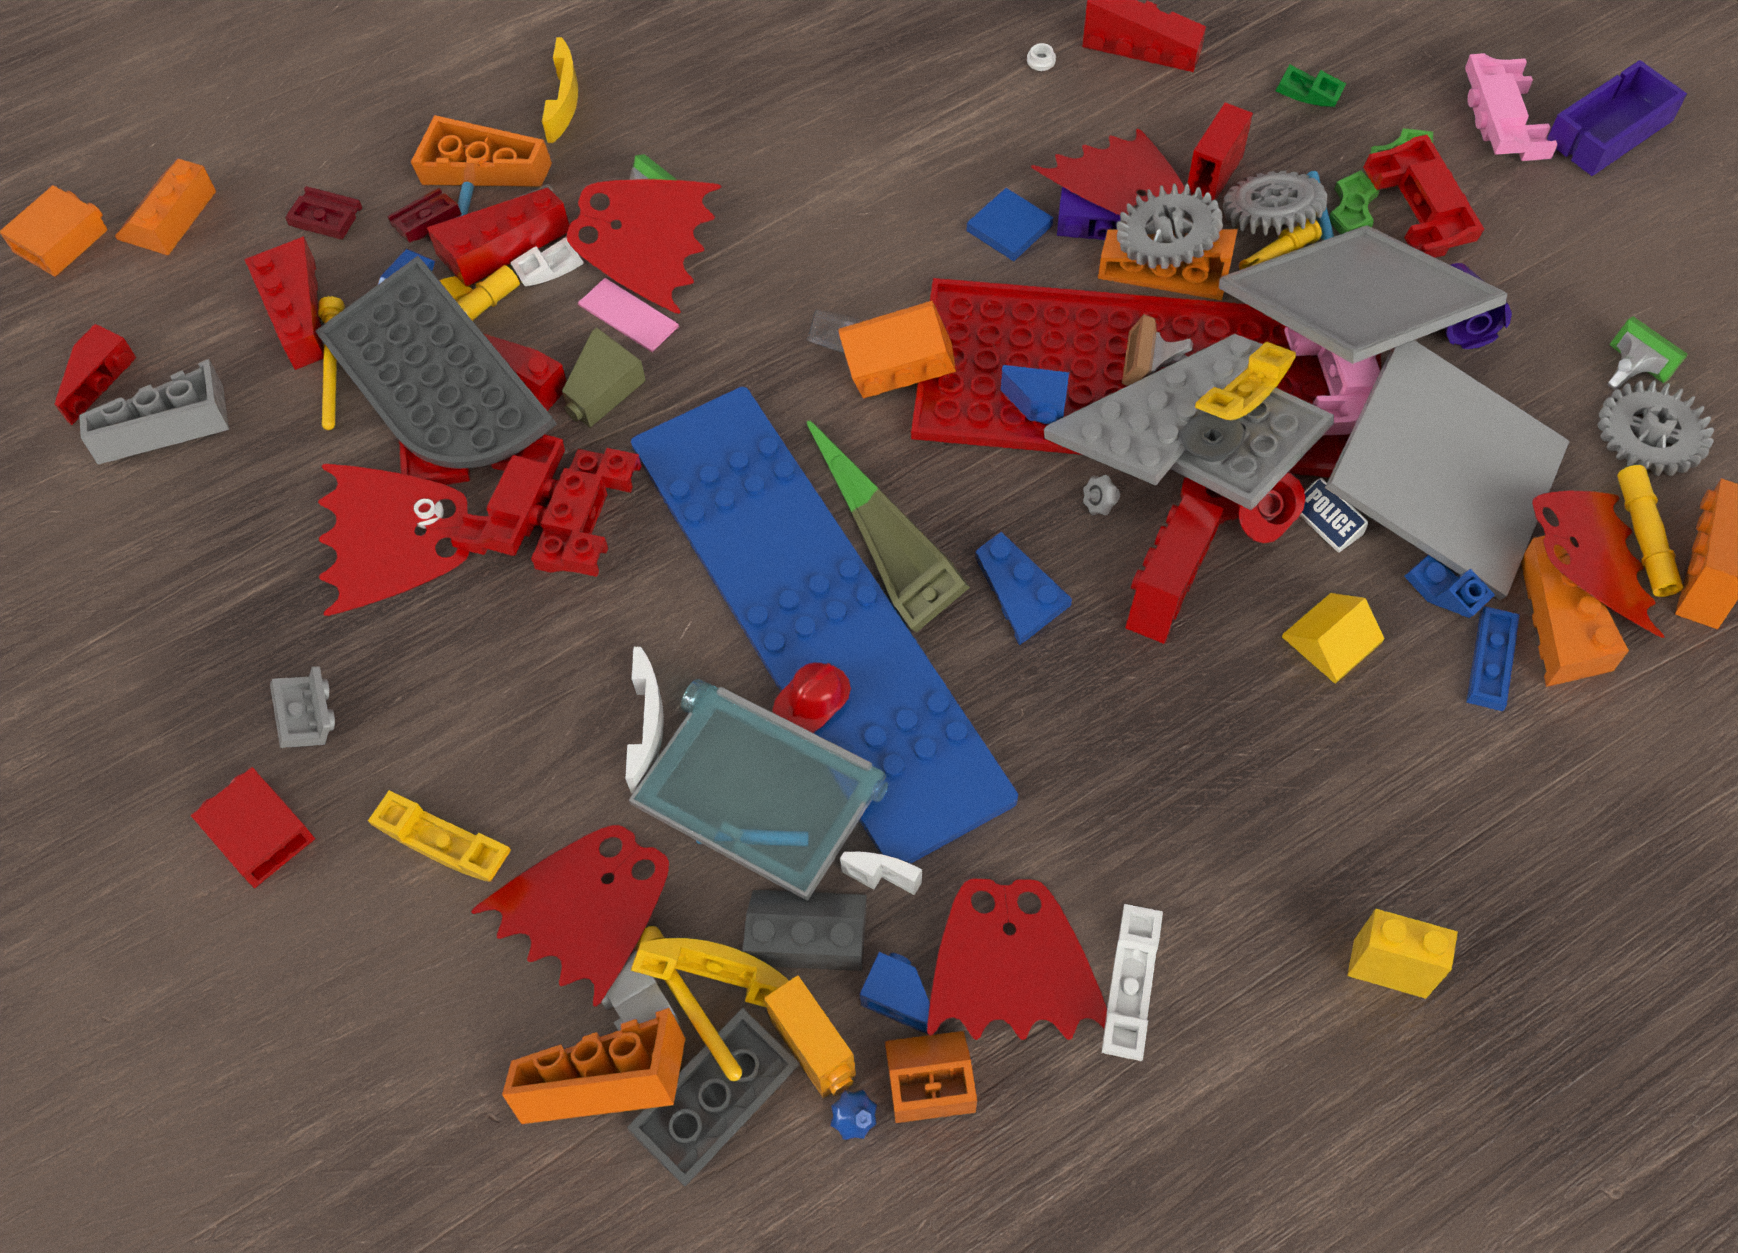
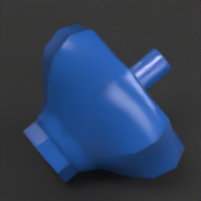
[831,1090,877,1140]

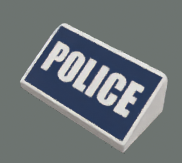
[1300,478,1368,553]

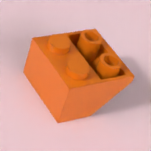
[885,1031,977,1123]

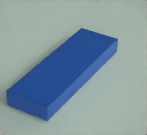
[1466,606,1520,711]

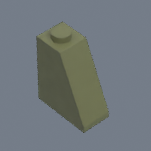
[562,327,646,428]

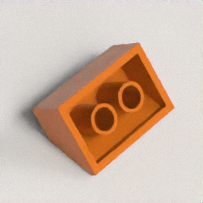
[115,159,216,255]
[838,301,956,399]

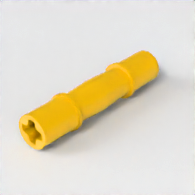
[456,265,520,321]
[1617,465,1683,597]

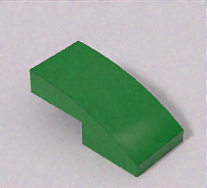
[1275,64,1346,107]

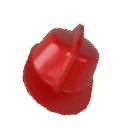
[1238,472,1305,544]
[772,662,851,733]

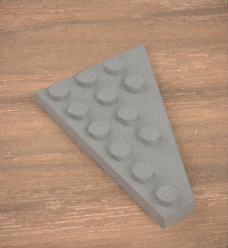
[1044,334,1263,485]

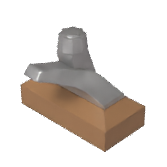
[1122,314,1193,386]

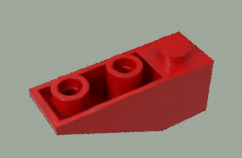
[54,324,137,425]

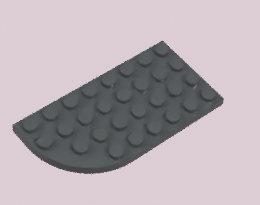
[315,256,557,468]

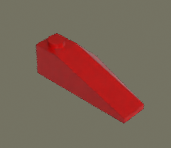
[483,333,567,411]

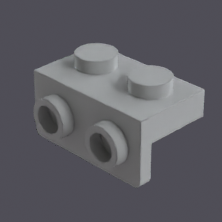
[270,666,335,748]

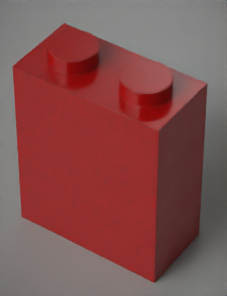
[1187,102,1253,201]
[190,767,315,889]

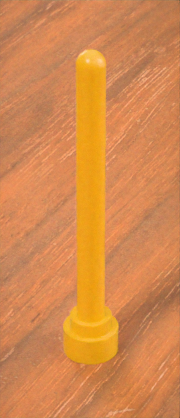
[318,296,345,430]
[634,926,742,1081]

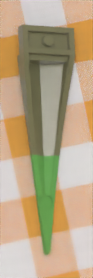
[807,421,970,632]

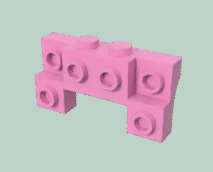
[1465,53,1557,161]
[1284,326,1380,435]

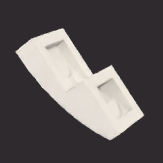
[510,236,584,286]
[840,852,922,895]

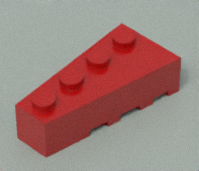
[1082,0,1206,72]
[426,187,570,287]
[244,236,324,370]
[1125,494,1224,644]

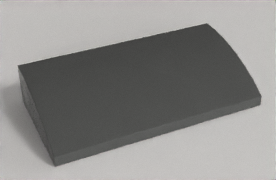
[627,1007,800,1187]

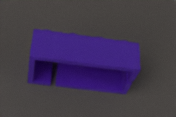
[1547,60,1687,176]

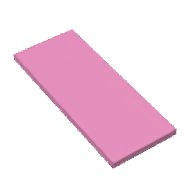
[578,278,679,352]

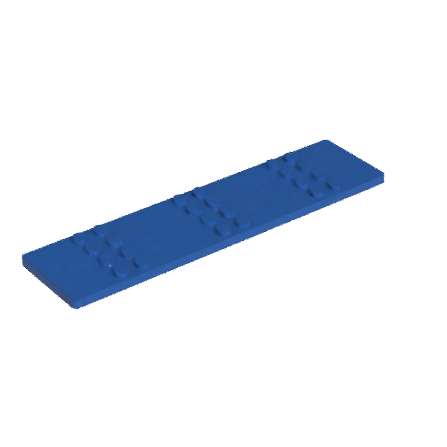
[631,387,1018,864]

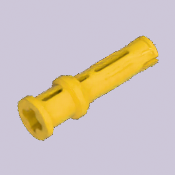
[1239,218,1322,270]

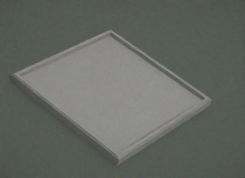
[1219,225,1508,364]
[1325,340,1569,600]

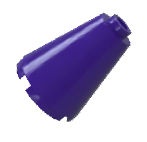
[1444,263,1512,349]

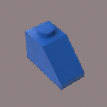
[1001,365,1069,424]
[860,952,934,1035]

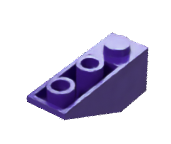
[1057,187,1121,240]

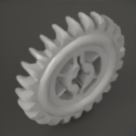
[1223,171,1327,236]
[1117,183,1223,269]
[1597,380,1714,476]

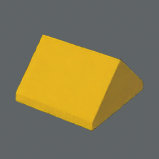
[1282,593,1385,684]

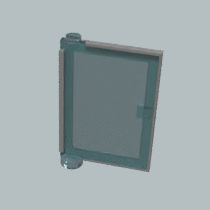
[629,679,888,901]

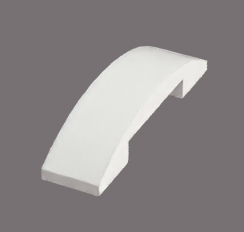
[625,647,664,793]
[1102,904,1163,1061]

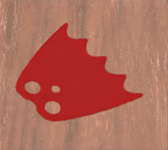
[1031,129,1185,216]
[566,179,721,314]
[318,464,469,616]
[1532,490,1664,638]
[471,825,669,1007]
[927,879,1107,1040]

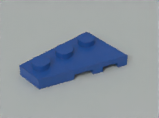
[975,532,1072,646]

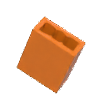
[0,185,108,277]

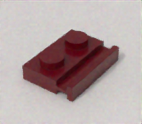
[285,186,363,240]
[387,188,462,243]

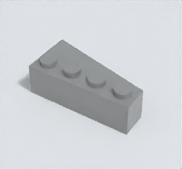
[79,359,229,464]

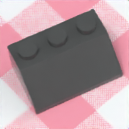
[743,890,867,971]

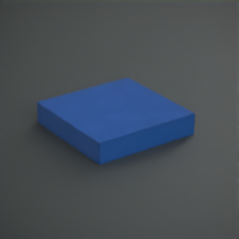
[967,188,1053,262]

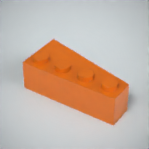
[411,115,552,187]
[1098,229,1238,300]
[1675,478,1738,630]
[1521,535,1629,687]
[502,1008,685,1124]

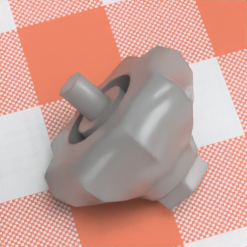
[1083,475,1120,515]

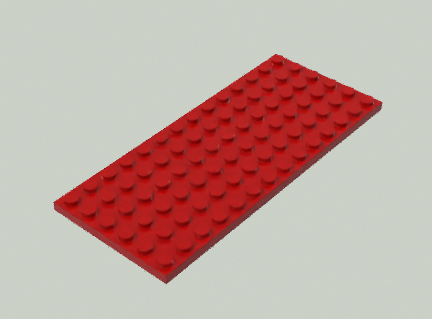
[911,278,1381,477]

